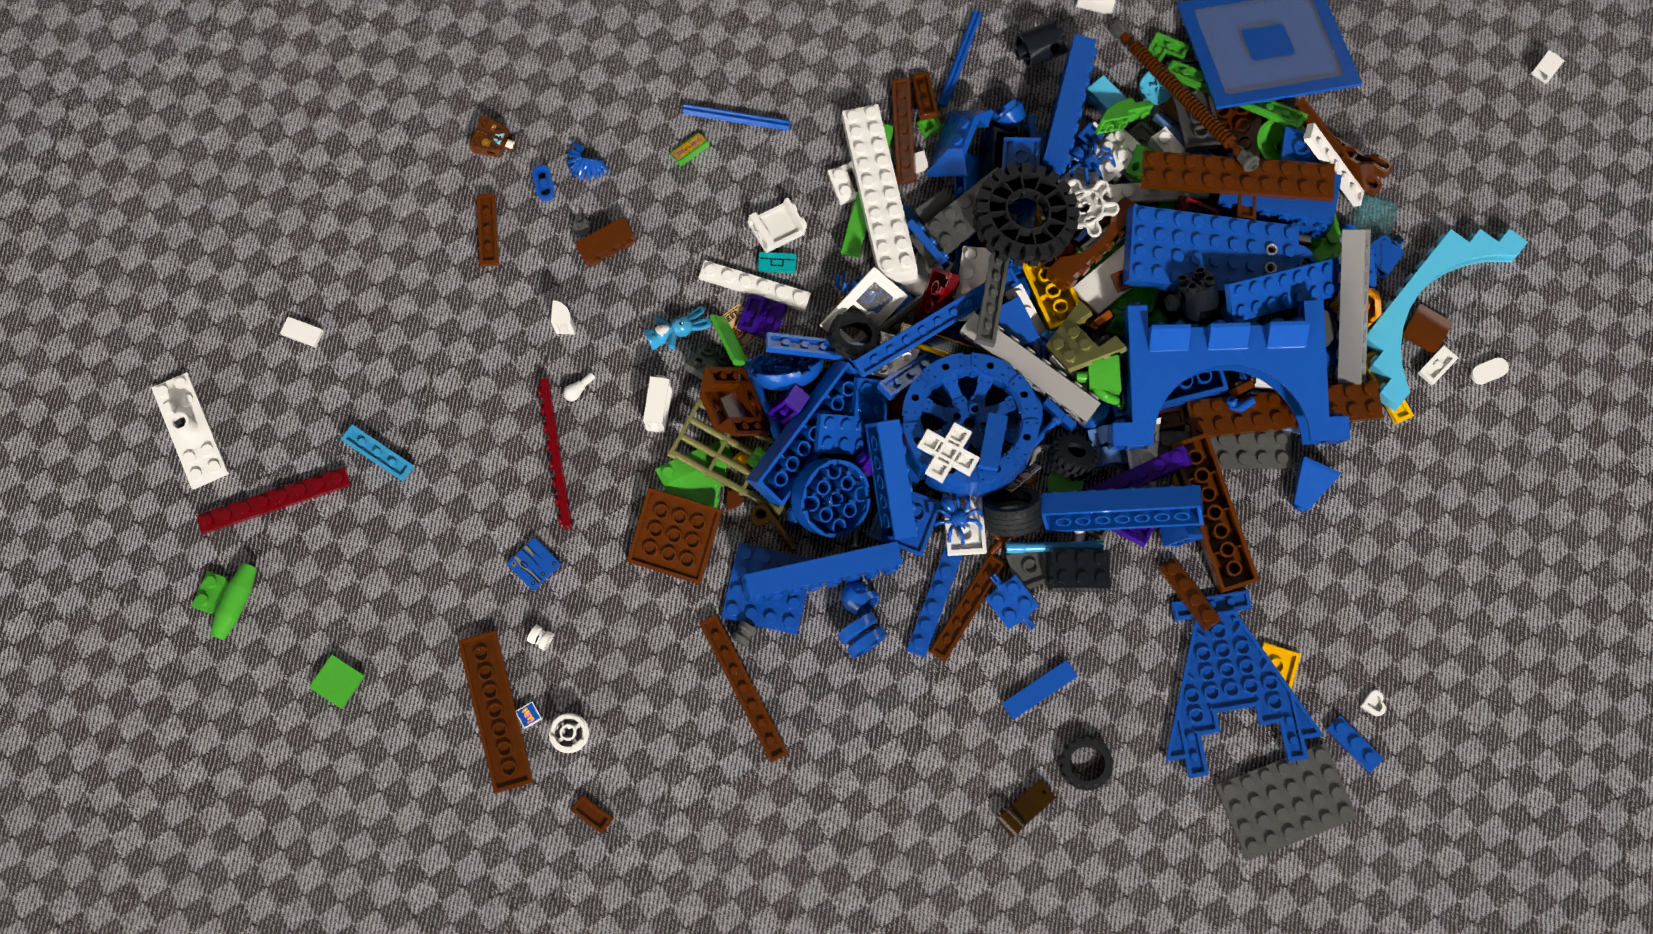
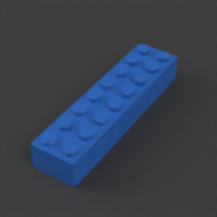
[1040,34,1098,176]
[746,360,861,506]
[1041,484,1204,533]
[741,541,903,605]

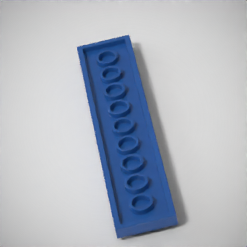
[1224,249,1377,323]

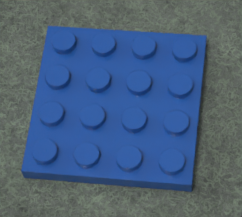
[721,543,813,635]

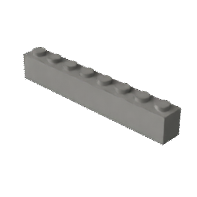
[1335,229,1371,384]

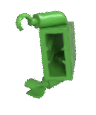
[1075,352,1126,409]

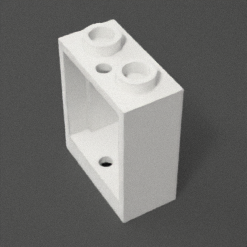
[643,375,672,433]

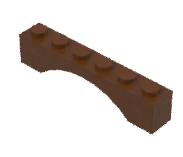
[1046,196,1136,292]

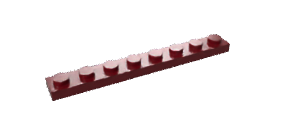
[538,378,573,530]
[196,467,351,535]

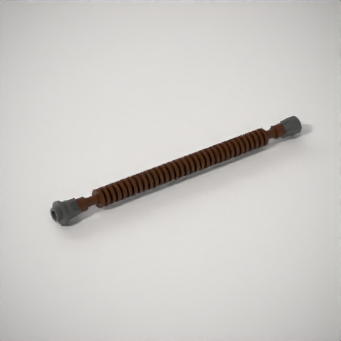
[1109,21,1260,172]

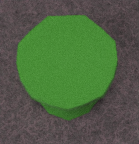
[1047,469,1084,493]

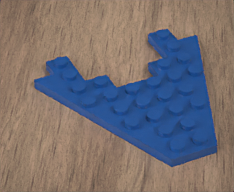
[1165,610,1323,779]

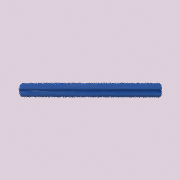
[938,10,982,108]
[682,103,790,131]

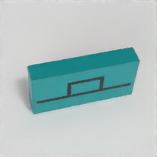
[758,252,797,274]

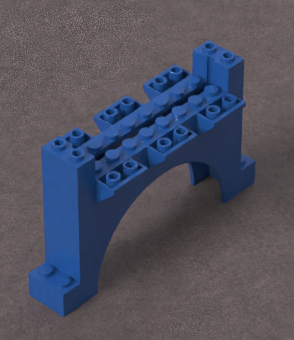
[1108,297,1350,450]

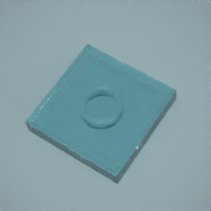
[1354,195,1399,238]

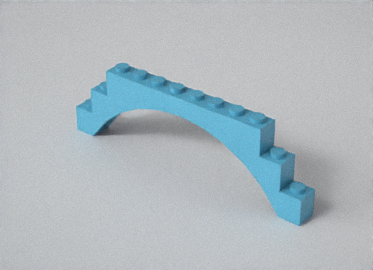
[1367,229,1528,412]

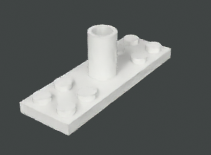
[152,372,229,489]

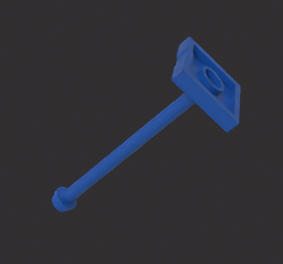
[982,398,1077,502]

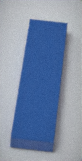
[1171,589,1252,622]
[1002,660,1078,720]

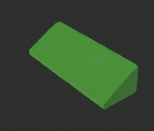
[710,314,748,368]

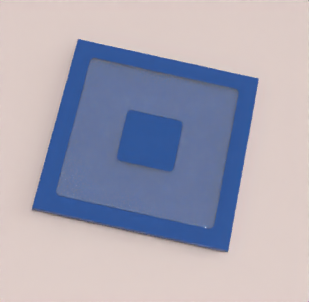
[1177,0,1362,110]

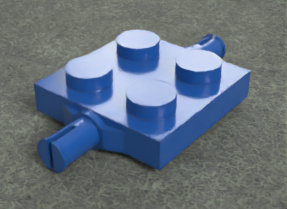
[985,573,1041,631]

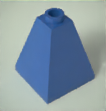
[1292,456,1341,513]

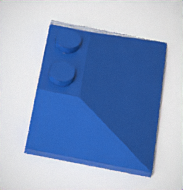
[925,109,994,177]

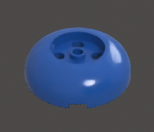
[748,353,824,391]

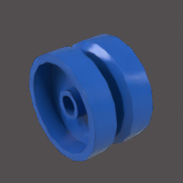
[837,612,888,659]

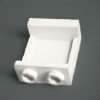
[747,197,807,253]

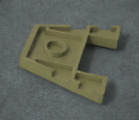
[1046,301,1127,373]

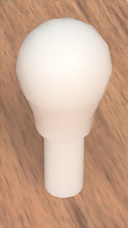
[563,373,595,401]

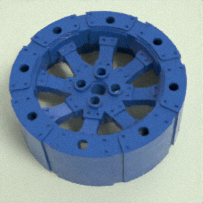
[901,353,1040,498]

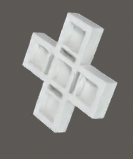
[918,423,980,483]

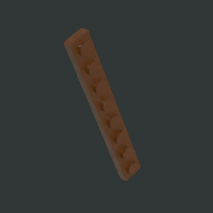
[699,614,789,763]

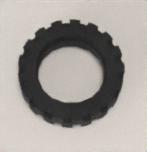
[828,311,881,361]
[1059,736,1114,791]

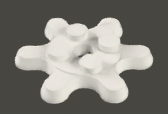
[1068,179,1119,238]

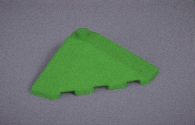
[655,440,733,508]

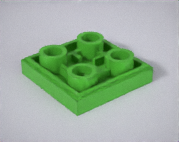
[309,655,365,709]

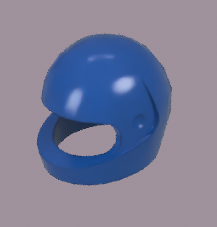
[841,581,880,616]

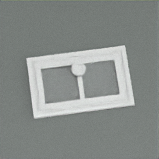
[820,267,908,343]

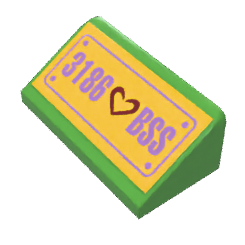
[669,132,709,167]

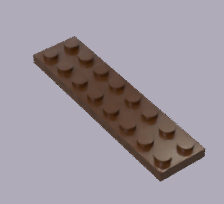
[458,630,534,794]

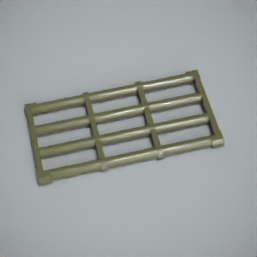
[667,397,786,517]

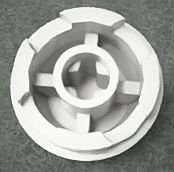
[549,713,589,753]

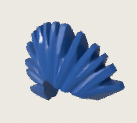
[567,142,610,181]

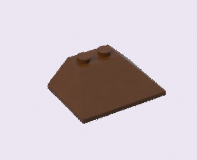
[700,367,772,436]

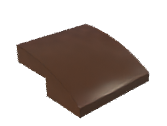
[1402,304,1453,355]

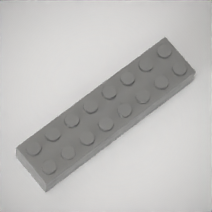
[960,312,1100,426]

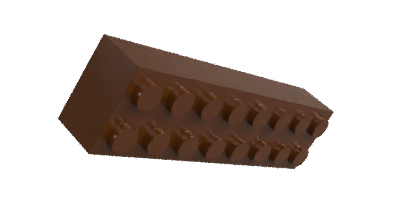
[1167,433,1260,594]

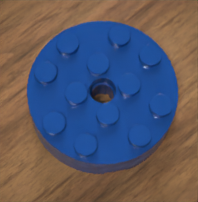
[791,458,871,538]

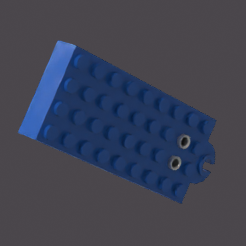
[1122,205,1316,298]

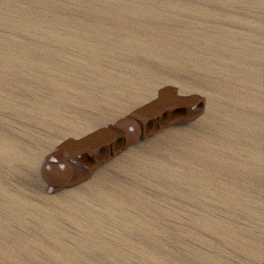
[1262,99,1393,196]

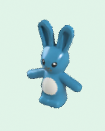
[644,306,712,350]

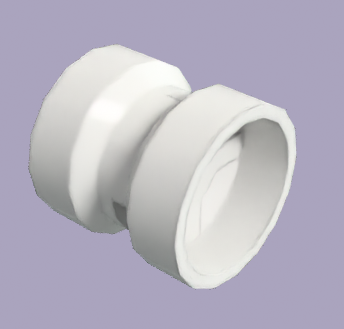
[527,624,554,651]

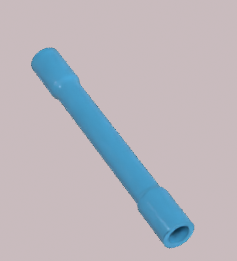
[1005,540,1104,554]

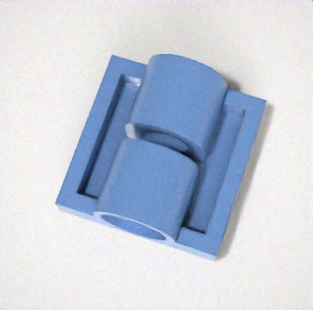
[1087,425,1128,469]

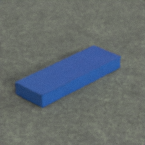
[978,412,1008,472]

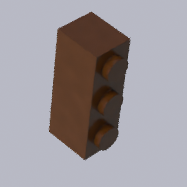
[575,217,636,268]

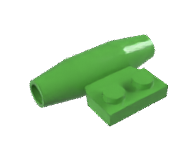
[191,563,257,641]

